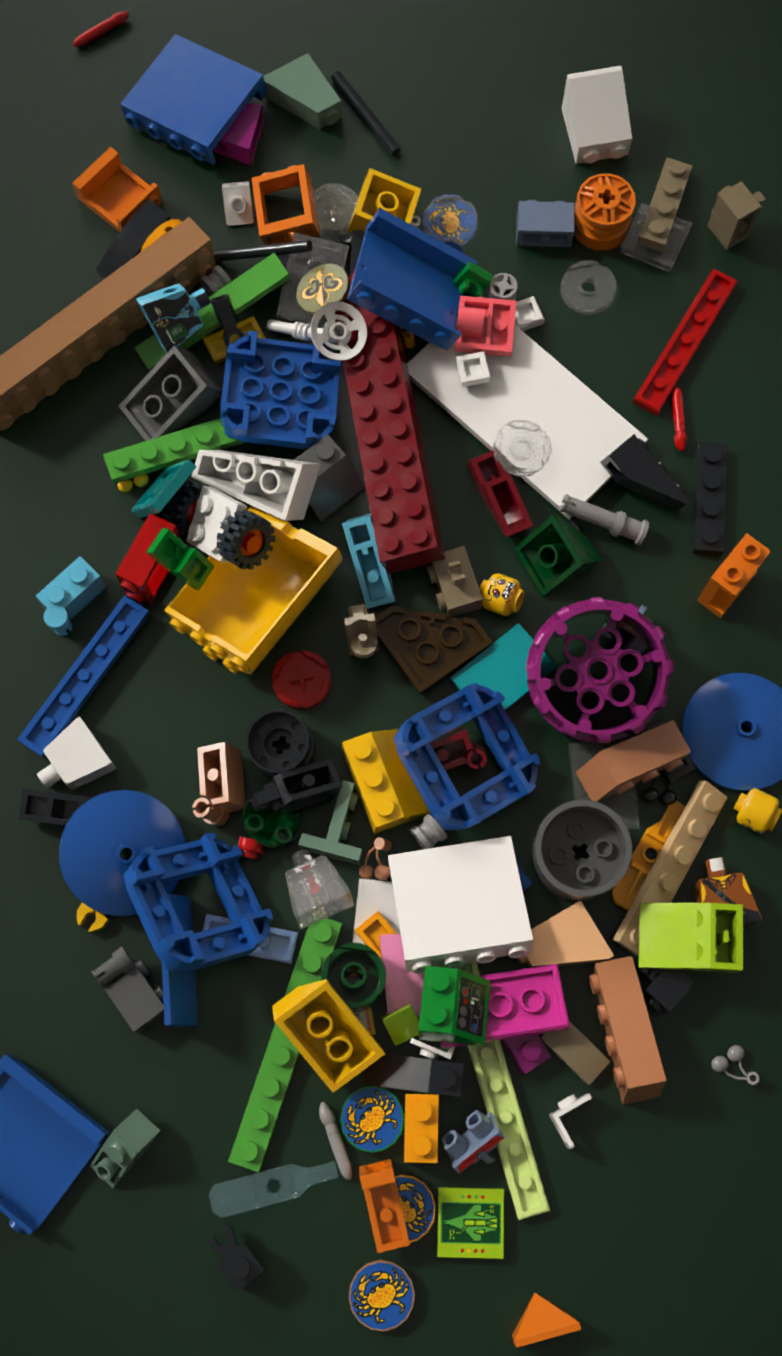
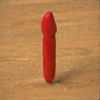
[73,11,129,47]
[672,387,687,452]

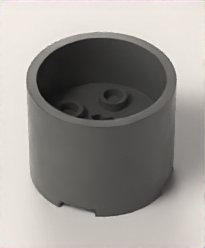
[532,800,632,902]

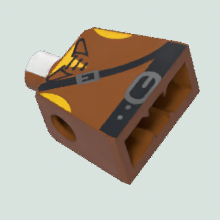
[694,857,762,926]

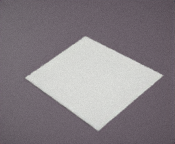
[352,878,400,944]

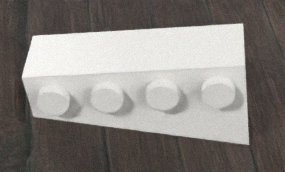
[191,450,321,521]

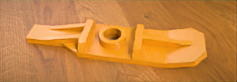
[611,801,685,911]

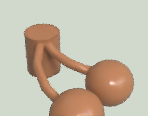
[359,837,392,880]

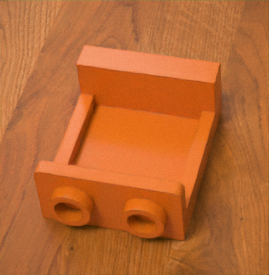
[72,147,162,232]
[697,533,770,618]

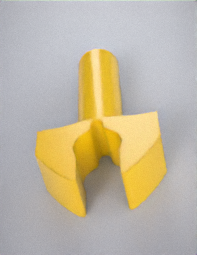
[77,903,110,933]

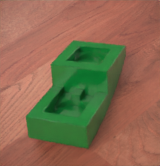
[146,528,215,590]

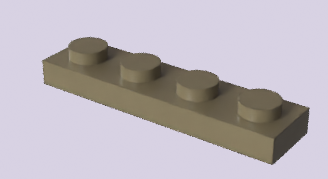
[636,157,692,252]

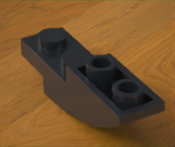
[18,788,93,826]

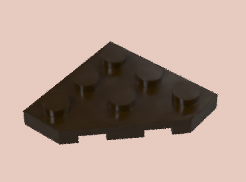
[375,606,493,695]

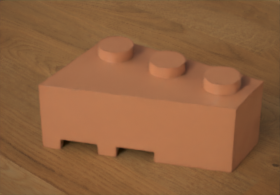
[576,720,691,802]

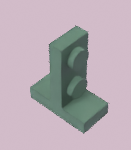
[299,780,363,865]

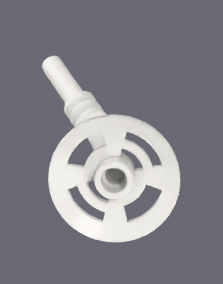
[267,302,367,361]

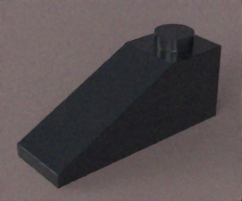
[364,1054,464,1097]

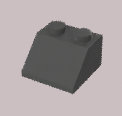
[294,434,365,524]

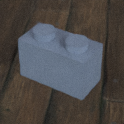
[516,200,574,247]

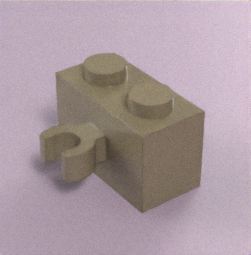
[707,181,766,250]
[427,546,483,617]

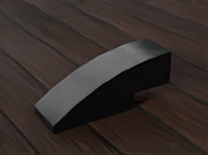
[96,199,170,278]

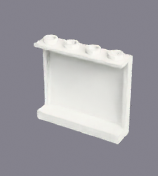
[388,836,533,974]

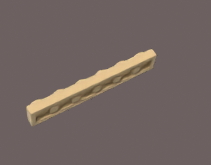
[612,780,728,956]

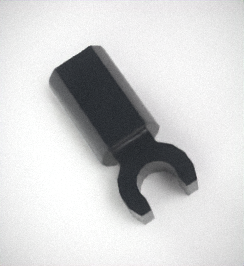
[210,294,245,347]

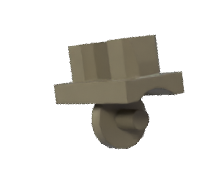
[344,604,379,658]

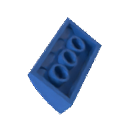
[162,894,199,1028]

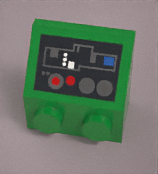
[418,966,490,1046]

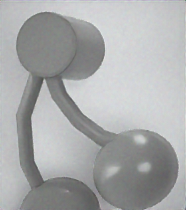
[711,1045,760,1085]

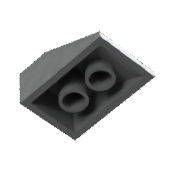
[119,345,222,441]

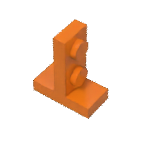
[359,1159,410,1253]

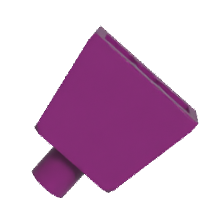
[212,104,264,165]

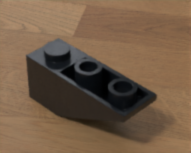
[600,434,690,510]

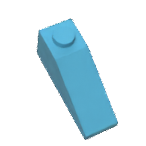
[342,513,396,609]

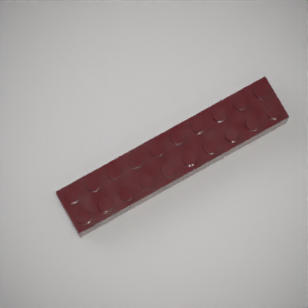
[335,299,446,574]

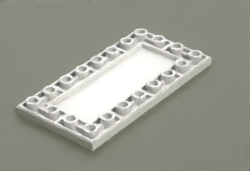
[407,295,648,520]

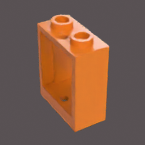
[251,164,320,245]

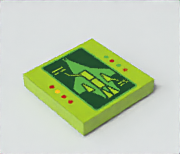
[437,1187,504,1259]

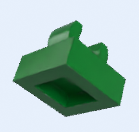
[453,261,493,297]

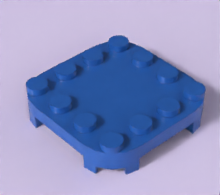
[220,331,341,449]

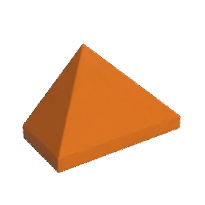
[512,1293,581,1348]

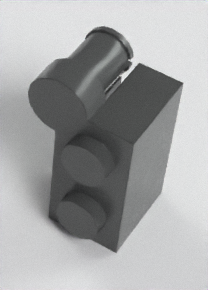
[91,946,164,1033]

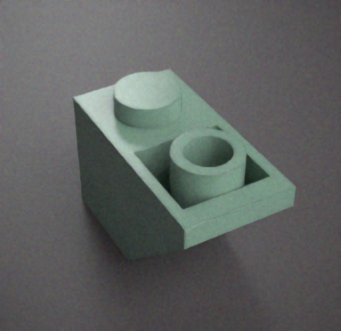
[90,1109,160,1188]

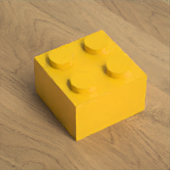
[347,168,421,238]

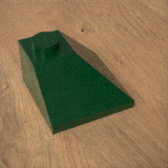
[513,514,602,597]

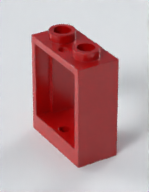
[115,513,182,605]

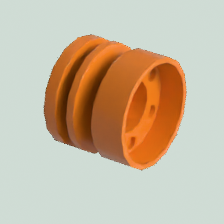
[574,174,636,250]

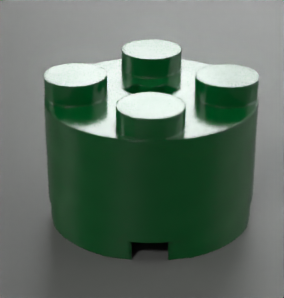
[321,943,386,1013]

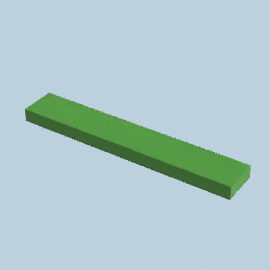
[135,253,291,371]

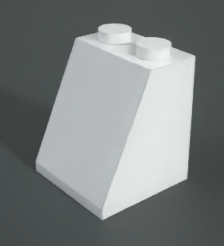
[562,66,632,164]

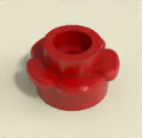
[238,837,264,860]

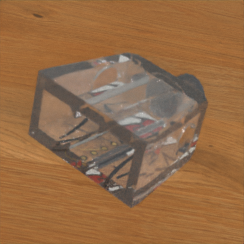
[285,849,355,930]

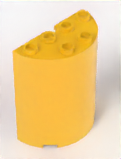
[164,505,342,674]

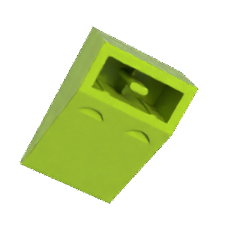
[638,903,743,973]

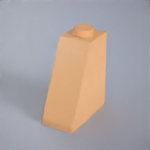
[517,900,614,968]

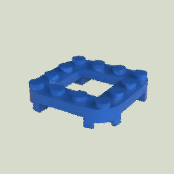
[394,683,540,831]
[124,833,273,972]

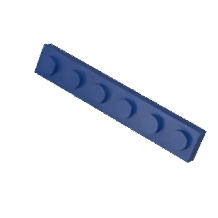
[17,595,150,758]

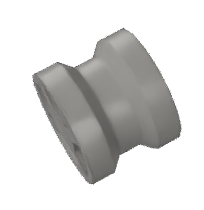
[199,266,232,297]
[489,273,518,300]
[409,814,447,849]

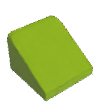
[382,1002,419,1046]

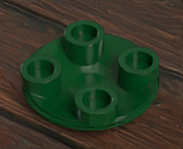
[242,788,302,848]

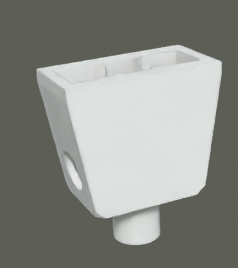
[37,716,117,790]

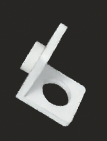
[222,181,254,226]
[410,1038,455,1060]
[549,1093,592,1149]

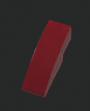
[467,449,533,538]

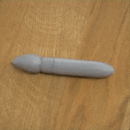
[319,1102,352,1180]

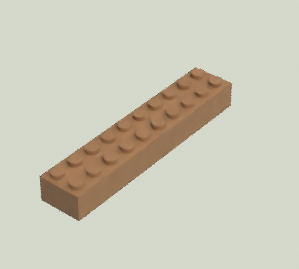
[0,217,216,431]

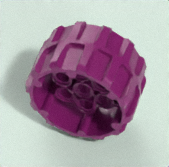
[525,597,675,743]

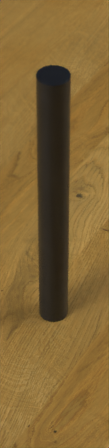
[331,71,401,156]
[213,240,313,262]

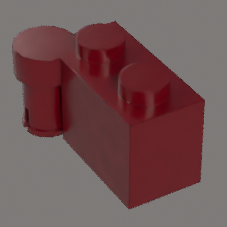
[430,726,487,771]

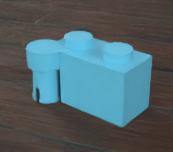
[36,556,106,636]

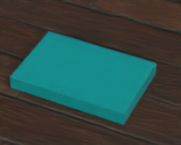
[131,460,197,518]
[450,623,557,711]

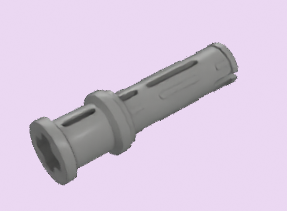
[559,494,649,545]

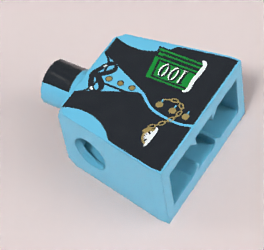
[136,284,211,353]

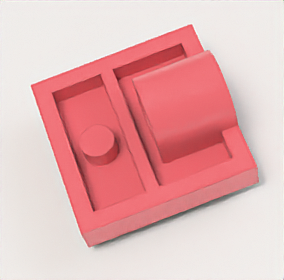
[455,296,516,357]

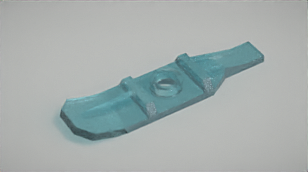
[209,1161,339,1218]

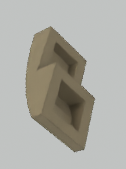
[539,1021,610,1085]

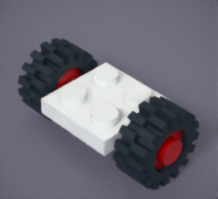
[163,480,275,570]

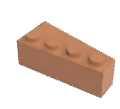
[589,956,667,1105]

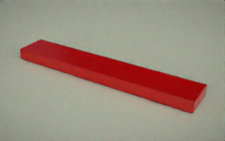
[633,268,738,416]

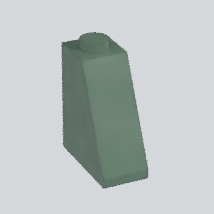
[263,53,342,129]

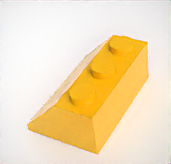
[341,729,430,834]
[272,979,385,1093]

